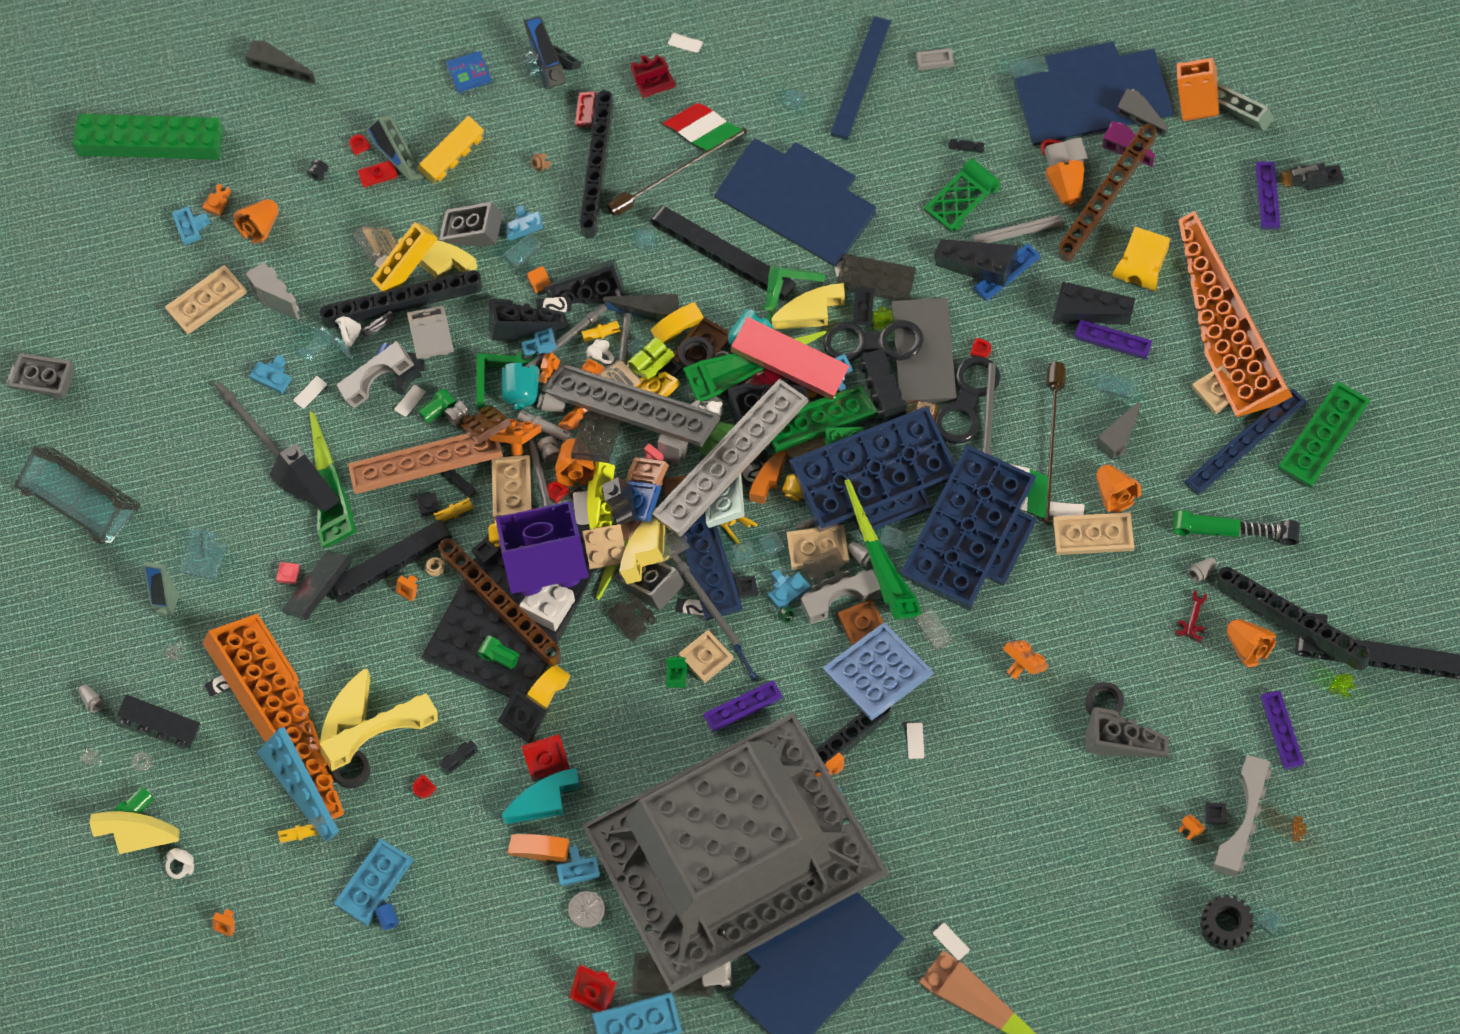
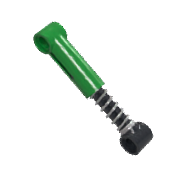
[1173,510,1300,546]

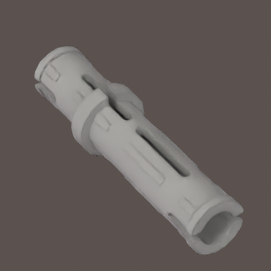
[517,410,573,442]

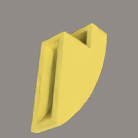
[397,238,478,279]
[772,283,845,330]
[620,508,665,584]
[320,669,371,743]
[89,812,180,854]

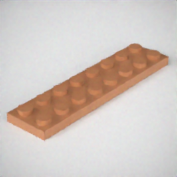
[348,434,503,494]

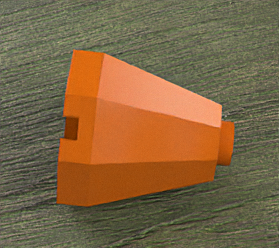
[1045,160,1084,207]
[233,199,278,244]
[555,438,594,487]
[1096,465,1141,513]
[1227,619,1276,667]

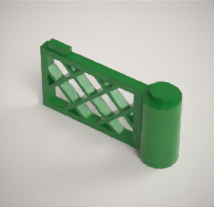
[924,158,1001,232]

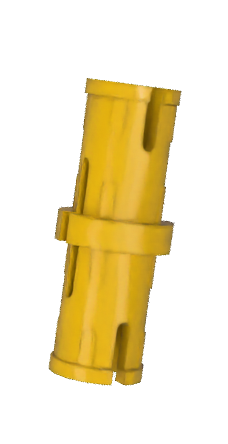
[581,320,620,343]
[434,498,474,522]
[278,824,320,844]

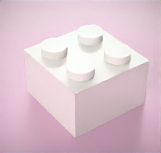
[520,584,575,631]

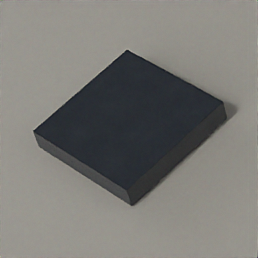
[498,688,549,743]

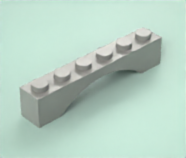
[1212,755,1272,877]

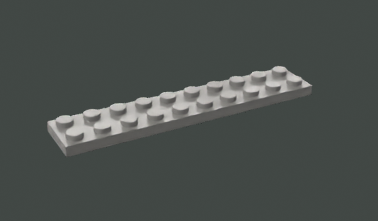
[652,379,808,537]

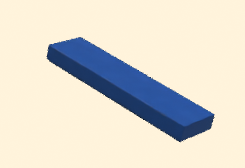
[974,243,1040,302]

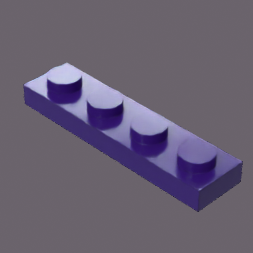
[1255,162,1280,229]
[1074,320,1152,360]
[703,680,783,733]
[1260,691,1304,770]

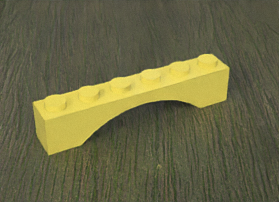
[320,694,438,771]

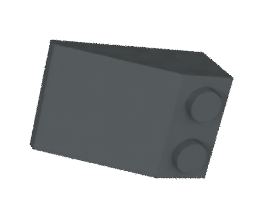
[439,202,503,247]
[613,562,685,611]

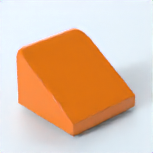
[527,266,552,294]

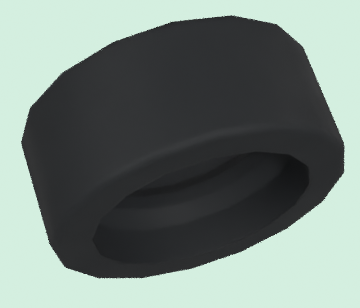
[678,336,714,368]
[1086,682,1124,715]
[332,750,371,789]

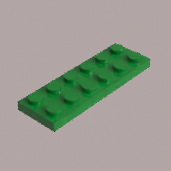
[1278,381,1370,488]
[770,385,878,453]

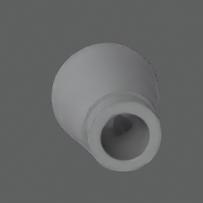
[537,393,566,412]
[848,542,872,568]
[1188,557,1217,582]
[78,684,104,713]

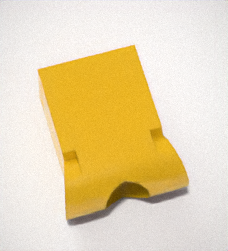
[1112,227,1170,292]

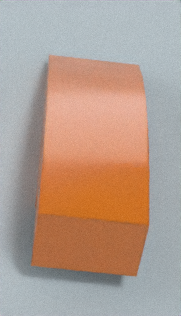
[749,449,787,504]
[507,834,570,863]

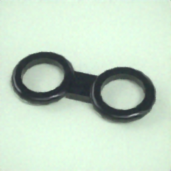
[823,320,924,362]
[934,356,1001,444]

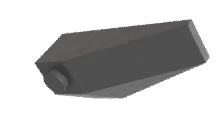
[1085,707,1169,757]

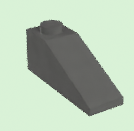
[1115,89,1168,136]
[1096,402,1141,460]

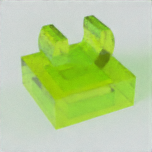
[873,306,893,330]
[1328,673,1356,698]

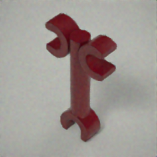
[1175,590,1207,642]

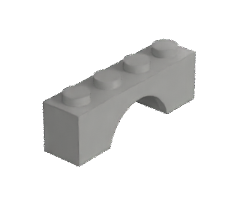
[337,341,414,408]
[801,569,882,625]

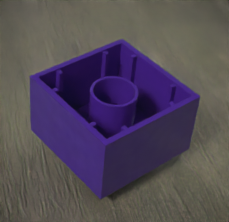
[495,501,588,596]

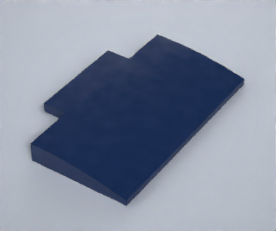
[1014,41,1173,146]
[714,138,876,267]
[790,406,955,536]
[900,445,1037,611]
[732,892,904,1034]

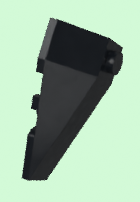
[544,259,626,304]
[488,299,568,341]
[728,383,811,425]
[269,443,340,512]

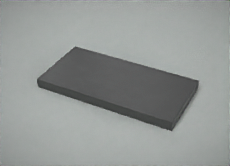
[892,298,956,404]

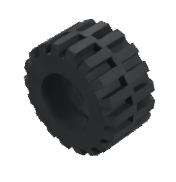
[1200,894,1254,951]

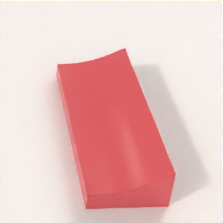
[731,317,849,400]

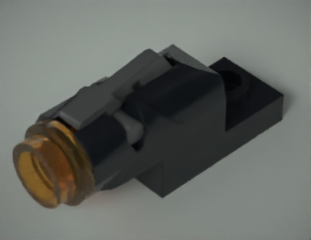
[1280,162,1344,191]

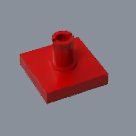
[521,734,570,782]
[569,964,617,1012]

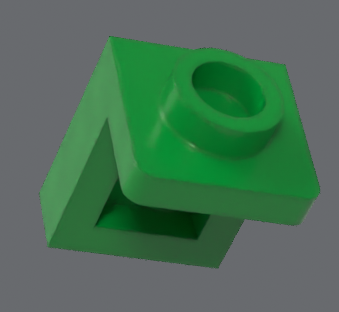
[666,657,688,688]

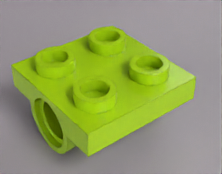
[626,337,675,379]

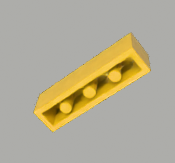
[417,116,484,184]
[371,222,438,291]

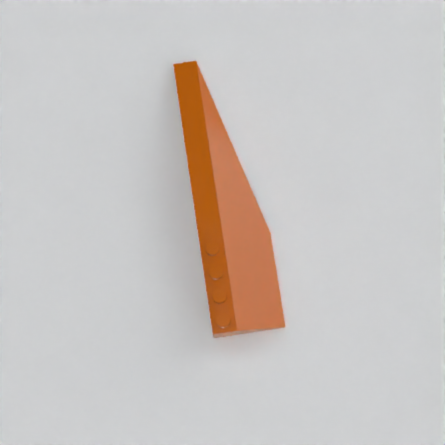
[1178,211,1293,417]
[202,613,344,819]

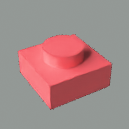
[644,443,664,461]
[276,562,300,585]

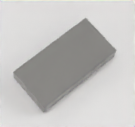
[916,48,954,71]

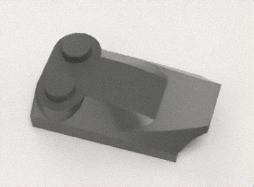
[6,353,74,399]

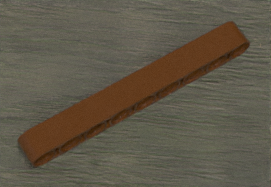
[1059,124,1156,261]
[439,539,561,666]

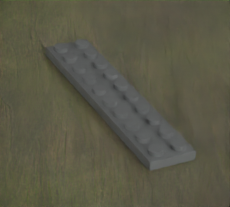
[542,363,720,447]

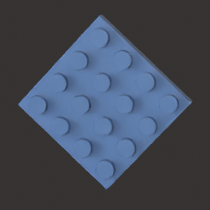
[823,623,933,721]

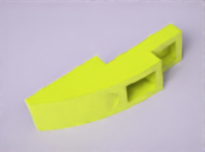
[587,461,615,529]

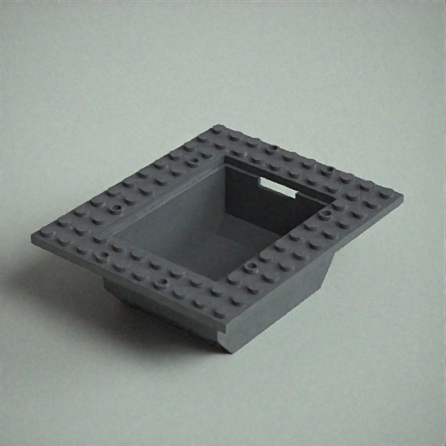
[582,713,889,993]

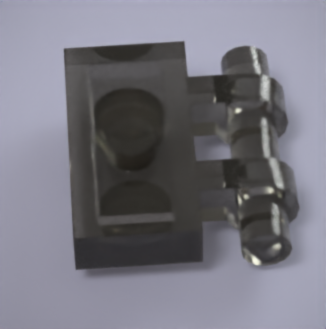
[802,546,851,592]
[607,593,657,642]

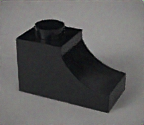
[396,353,426,394]
[603,477,637,525]

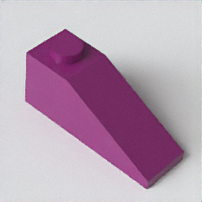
[1102,121,1156,167]

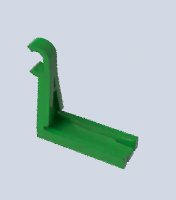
[761,265,825,324]
[476,352,537,410]

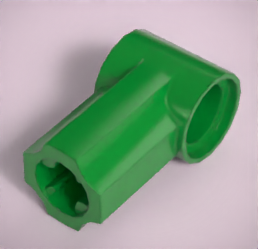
[418,389,457,424]
[477,636,519,669]
[113,786,154,814]

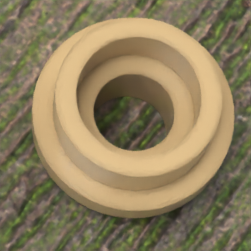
[425,557,445,576]

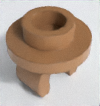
[531,153,552,172]

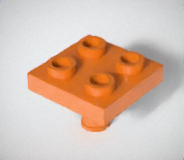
[489,419,541,456]
[1003,640,1049,679]

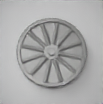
[568,891,605,928]

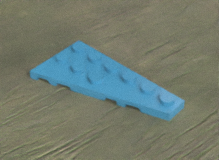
[257,727,339,842]

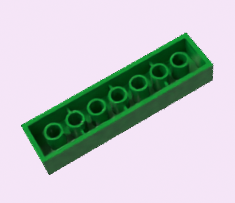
[72,114,224,160]

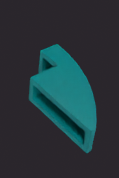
[502,768,580,824]

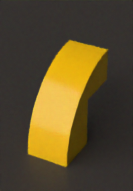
[651,302,704,344]
[528,665,571,708]

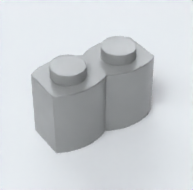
[1044,138,1087,167]

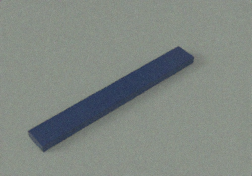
[831,16,891,140]
[1185,388,1306,496]

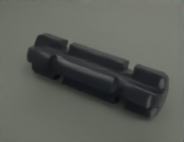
[949,138,985,153]
[361,311,395,338]
[445,469,476,497]

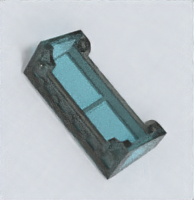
[14,446,141,544]

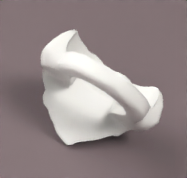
[335,316,361,346]
[586,339,614,364]
[700,397,723,416]
[166,848,194,879]

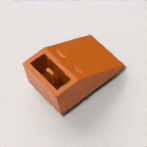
[1177,58,1219,121]

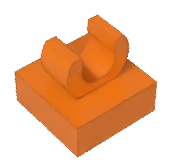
[581,358,605,376]
[396,575,418,602]
[1179,814,1206,840]
[212,909,235,937]

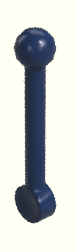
[734,644,757,679]

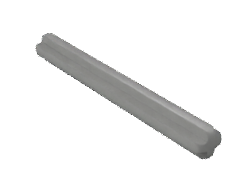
[973,215,1062,243]

